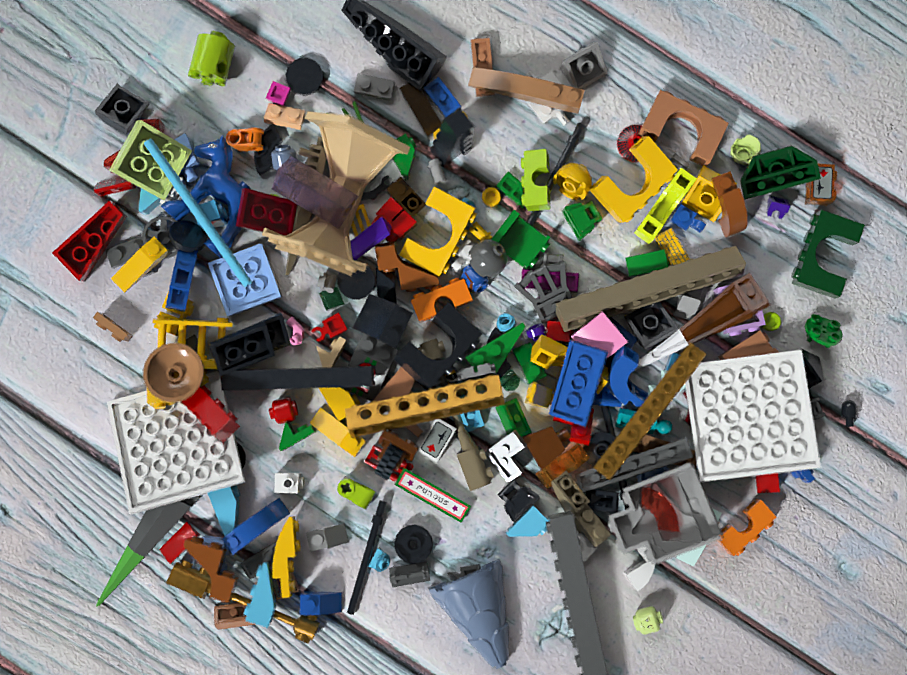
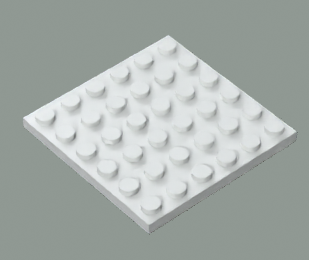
[685,350,821,482]
[107,371,245,514]

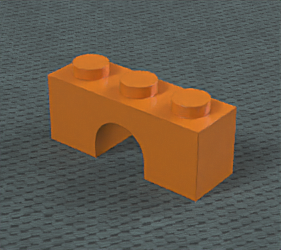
[411,277,473,323]
[718,498,777,556]

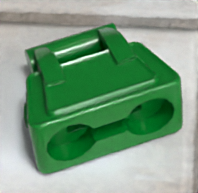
[562,200,603,241]

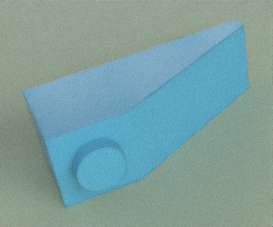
[208,485,240,536]

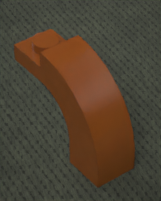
[711,171,748,238]

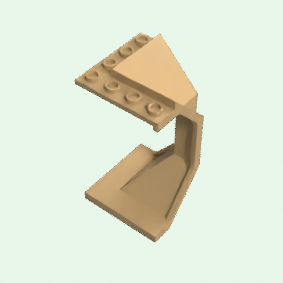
[262,112,410,276]

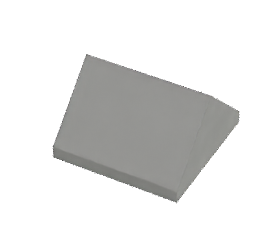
[561,42,608,89]

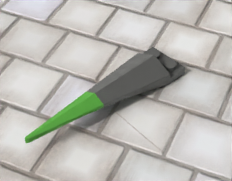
[96,495,201,607]

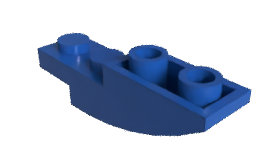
[166,249,198,312]

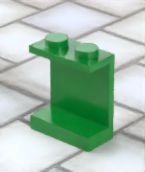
[491,210,550,269]

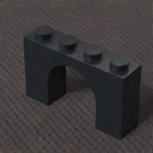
[394,302,482,391]

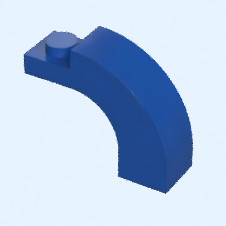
[610,345,649,407]
[221,498,290,555]

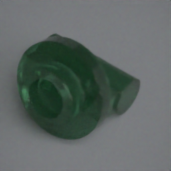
[500,369,520,391]

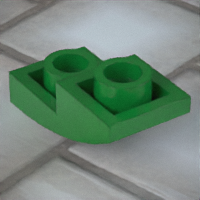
[625,249,669,276]

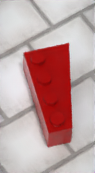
[52,201,127,282]

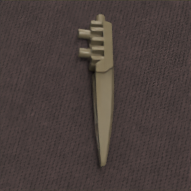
[285,137,327,276]

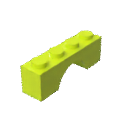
[634,168,697,244]

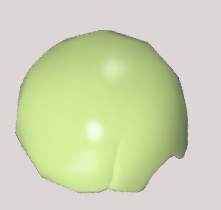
[731,134,761,165]

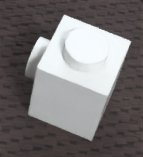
[274,472,304,493]

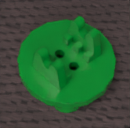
[804,314,843,348]

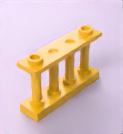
[153,315,233,369]

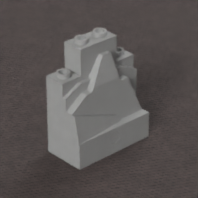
[608,463,724,565]

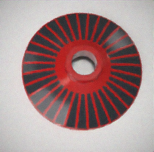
[617,125,642,162]

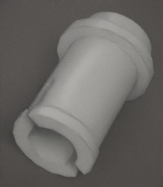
[427,158,447,184]

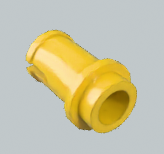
[468,221,493,241]

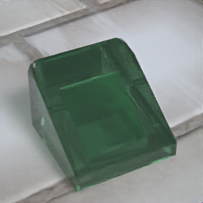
[319,287,345,312]

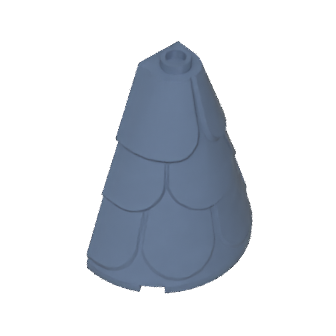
[428,559,509,669]

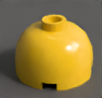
[553,163,592,200]

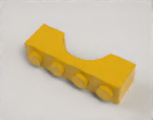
[531,334,608,394]

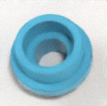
[496,313,516,332]

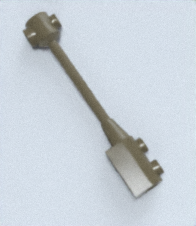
[418,338,494,491]

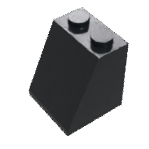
[352,294,413,348]

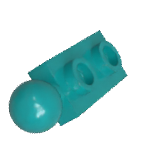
[615,408,673,435]

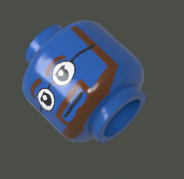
[461,265,489,294]

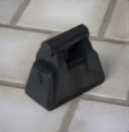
[497,479,540,522]

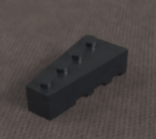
[430,108,474,167]

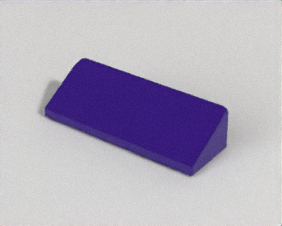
[350,217,392,261]

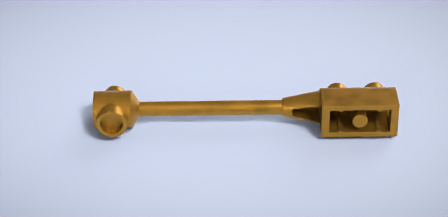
[166,560,320,644]

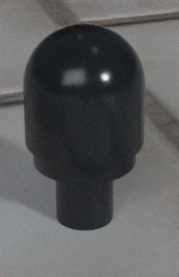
[841,400,857,427]

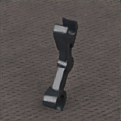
[360,176,394,201]

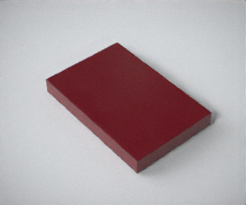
[236,188,298,236]

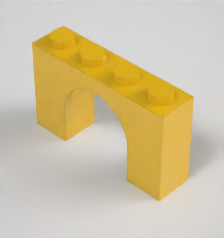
[590,136,678,223]
[399,187,477,277]

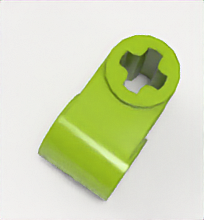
[337,478,376,509]

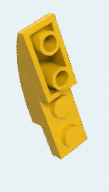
[273,516,301,598]

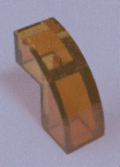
[535,443,590,489]

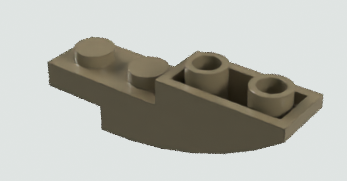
[551,471,611,548]

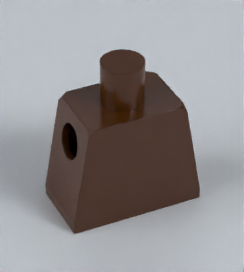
[522,426,570,470]

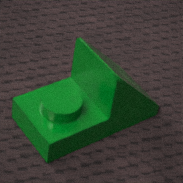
[279,421,316,451]

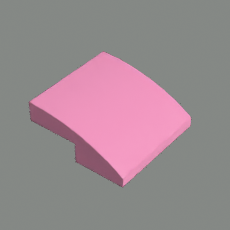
[571,312,628,358]

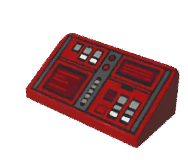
[94,177,137,197]

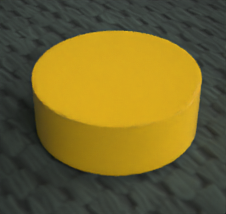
[482,187,501,207]

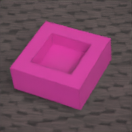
[266,81,291,106]

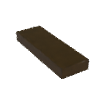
[399,83,442,138]

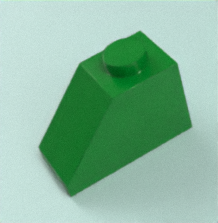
[392,134,417,181]
[512,342,547,384]

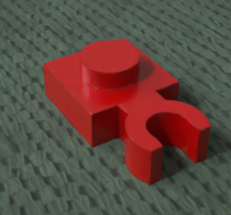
[311,312,348,342]

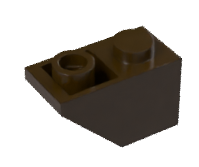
[387,177,426,218]

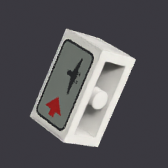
[416,419,456,462]

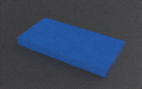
[549,340,609,427]

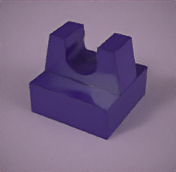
[767,195,790,219]

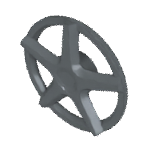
[142,216,178,259]

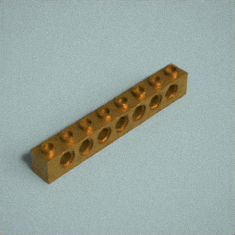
[594,342,706,480]
[345,375,505,438]

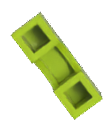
[521,149,551,211]

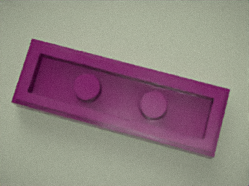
[521,269,579,293]

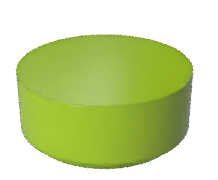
[762,312,781,331]

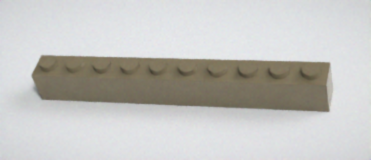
[556,246,746,332]

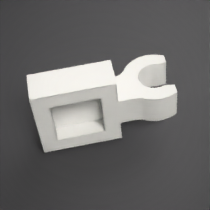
[451,238,475,272]

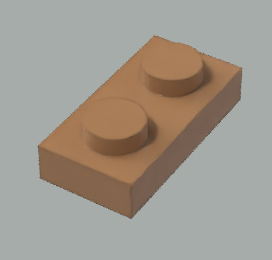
[93,312,133,342]

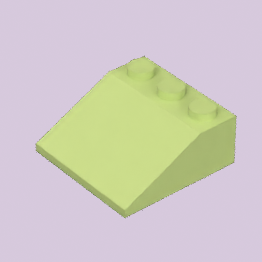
[109,120,192,200]

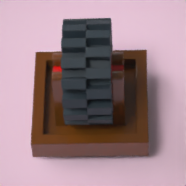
[374,430,418,480]

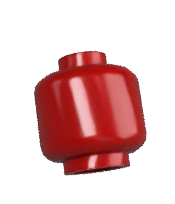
[269,397,298,424]

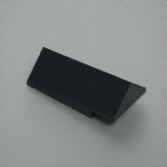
[209,313,291,376]

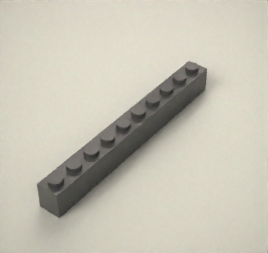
[545,511,608,675]

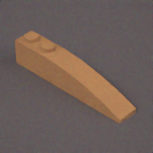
[468,67,585,114]

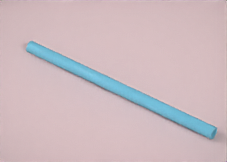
[144,138,253,288]

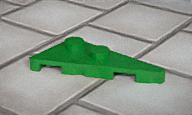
[466,323,526,373]

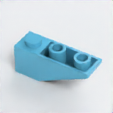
[244,561,277,628]

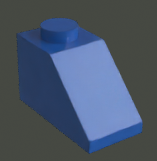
[300,591,342,615]

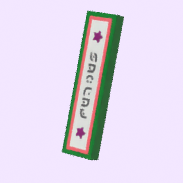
[394,468,471,523]

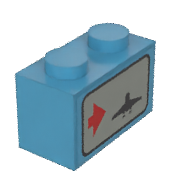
[196,199,229,228]

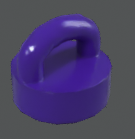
[526,323,546,342]

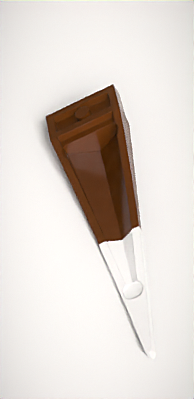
[634,273,770,371]

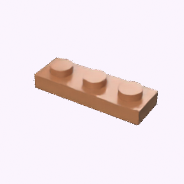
[471,38,495,97]

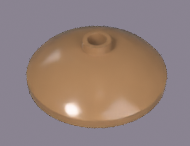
[143,343,204,402]

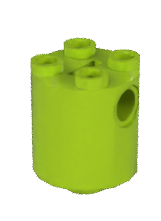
[188,31,235,86]

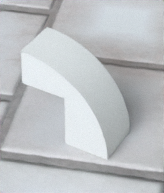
[624,546,655,592]

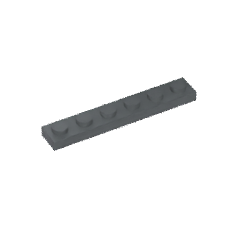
[575,438,693,493]

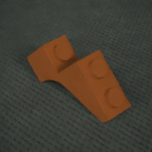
[375,242,439,292]
[184,536,239,603]

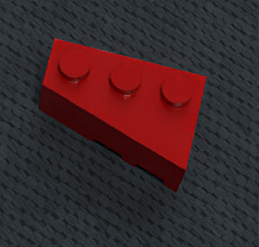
[181,385,240,443]

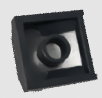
[95,83,150,134]
[624,301,678,349]

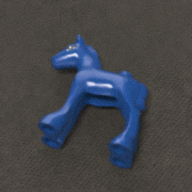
[161,135,251,258]

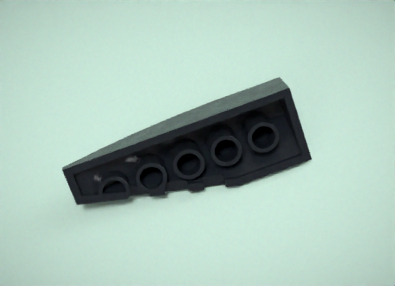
[341,0,447,91]

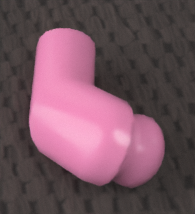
[286,317,304,345]

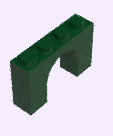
[791,210,865,299]

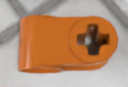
[226,127,264,152]

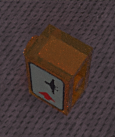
[805,164,837,206]

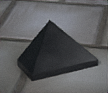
[376,268,397,304]
[799,348,824,389]
[586,490,619,513]

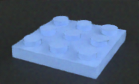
[208,243,282,317]

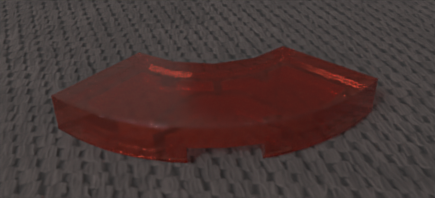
[641,487,679,533]

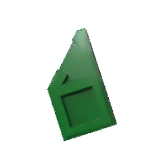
[496,171,524,209]

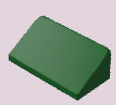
[495,398,532,438]

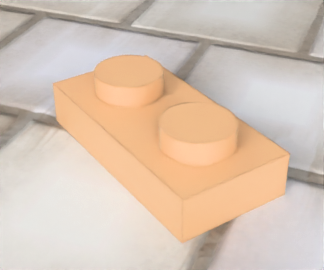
[264,103,306,130]

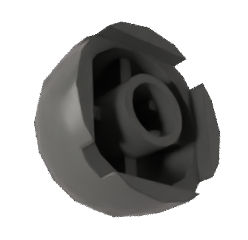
[469,239,507,279]

